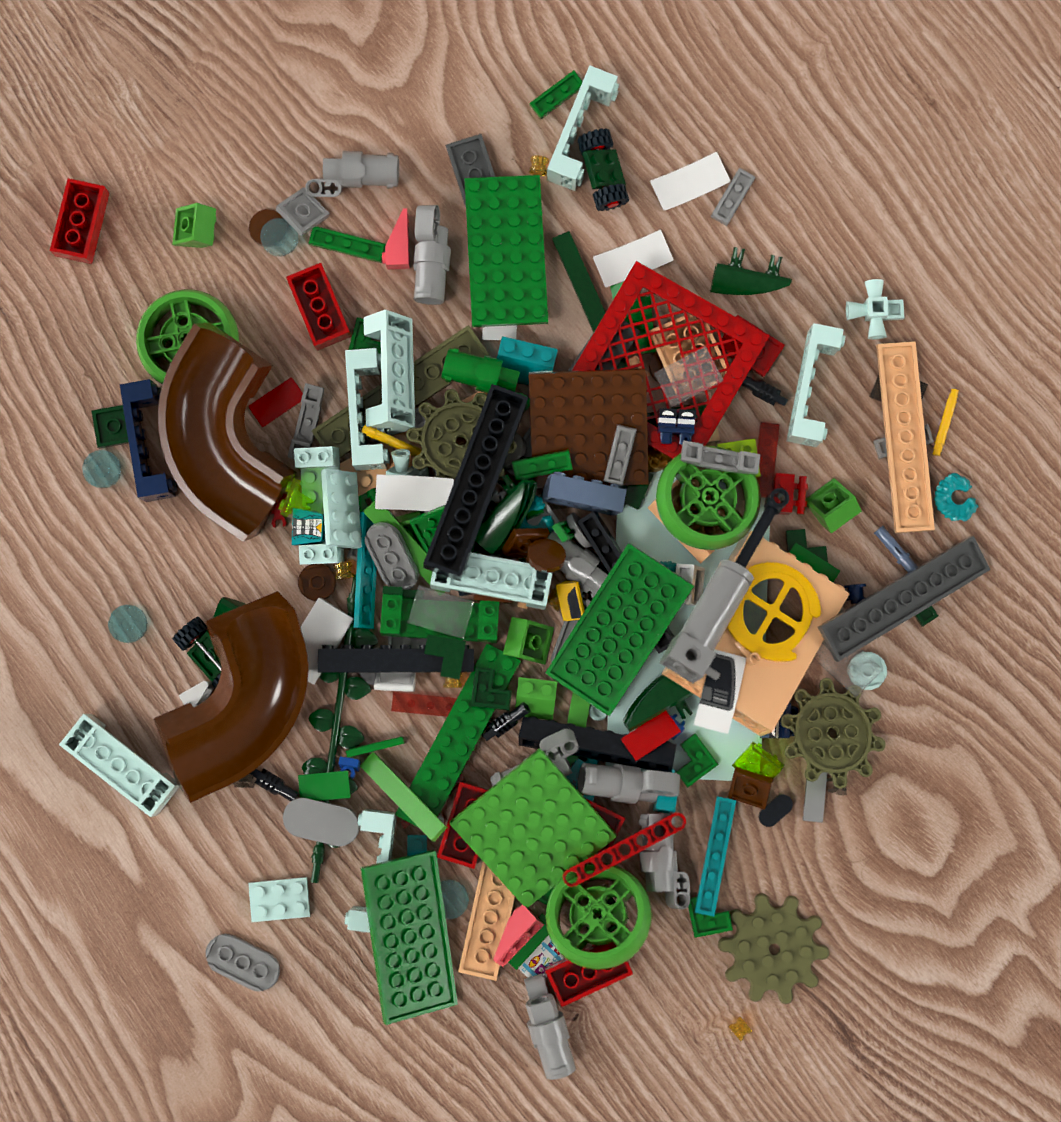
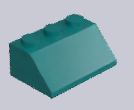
[497,336,558,385]

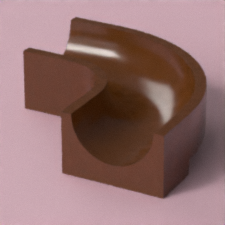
[158,322,297,542]
[153,591,309,803]

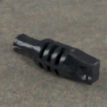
[741,376,788,406]
[482,702,531,741]
[249,768,299,801]

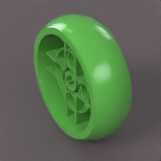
[136,289,239,384]
[656,446,761,550]
[546,863,652,969]

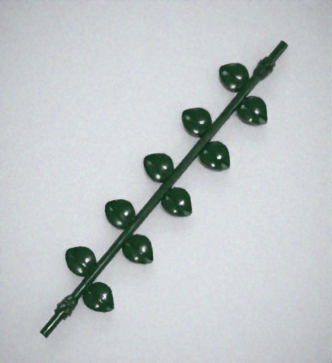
[302,575,378,883]

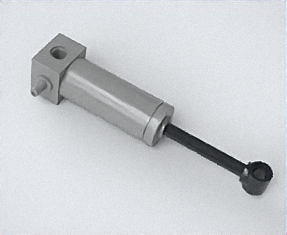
[659,488,789,683]

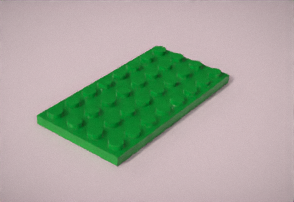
[464,175,548,327]
[545,543,695,716]
[361,850,458,1025]

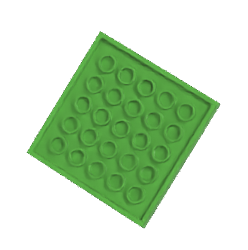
[450,748,617,908]

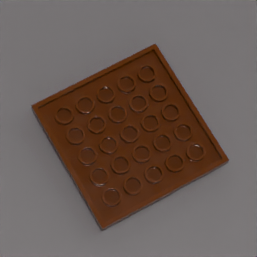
[529,368,649,488]

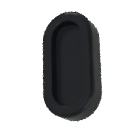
[758,794,793,827]

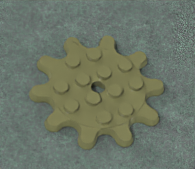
[406,389,517,479]
[781,678,886,789]
[718,893,830,1004]

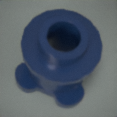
[844,584,866,604]

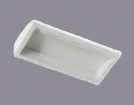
[300,598,354,684]

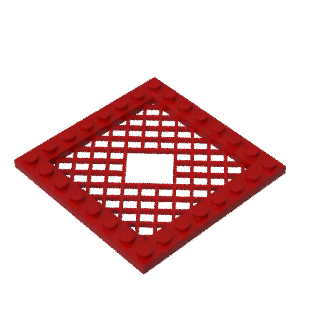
[572,261,770,459]

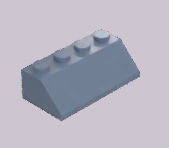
[541,472,626,516]

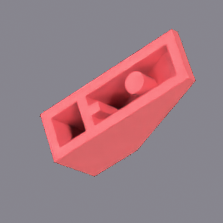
[382,208,410,270]
[493,905,544,967]

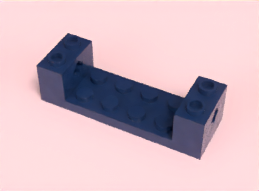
[120,379,178,502]

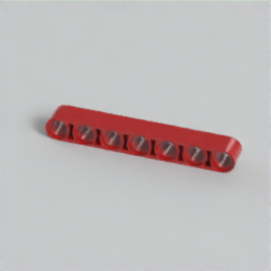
[562,813,686,887]

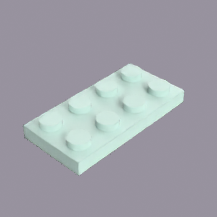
[321,468,362,549]

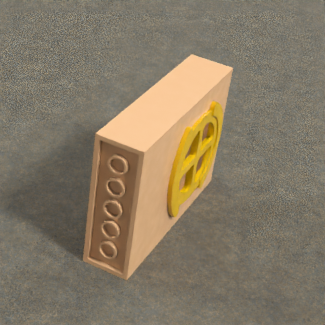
[662,530,850,736]

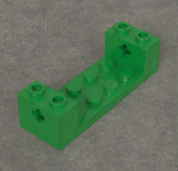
[380,594,499,643]

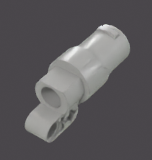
[305,151,399,197]
[413,205,451,305]
[547,531,609,607]
[491,729,578,786]
[578,763,680,804]
[639,813,690,909]
[524,973,576,1080]

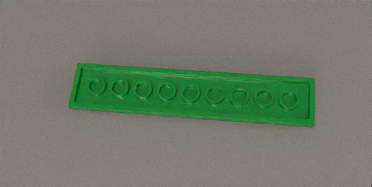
[395,644,521,828]

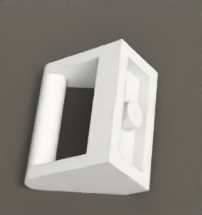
[676,564,705,606]
[374,673,416,692]
[179,681,215,707]

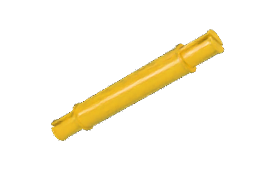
[932,389,959,456]
[362,425,422,457]

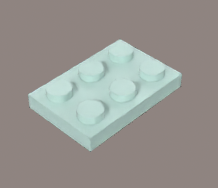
[248,877,311,922]

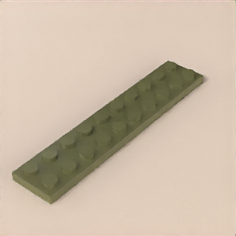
[312,325,490,459]

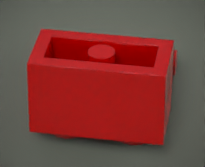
[772,473,808,515]

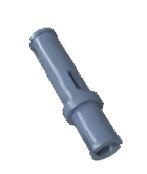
[874,526,918,573]

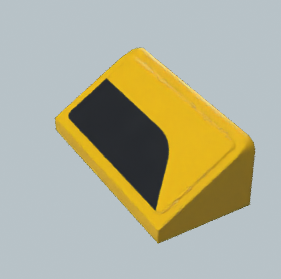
[556,581,585,621]

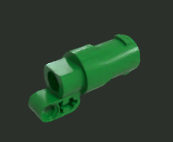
[441,348,530,412]

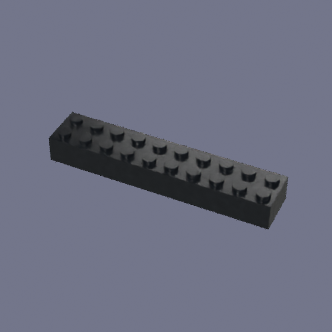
[423,384,528,581]

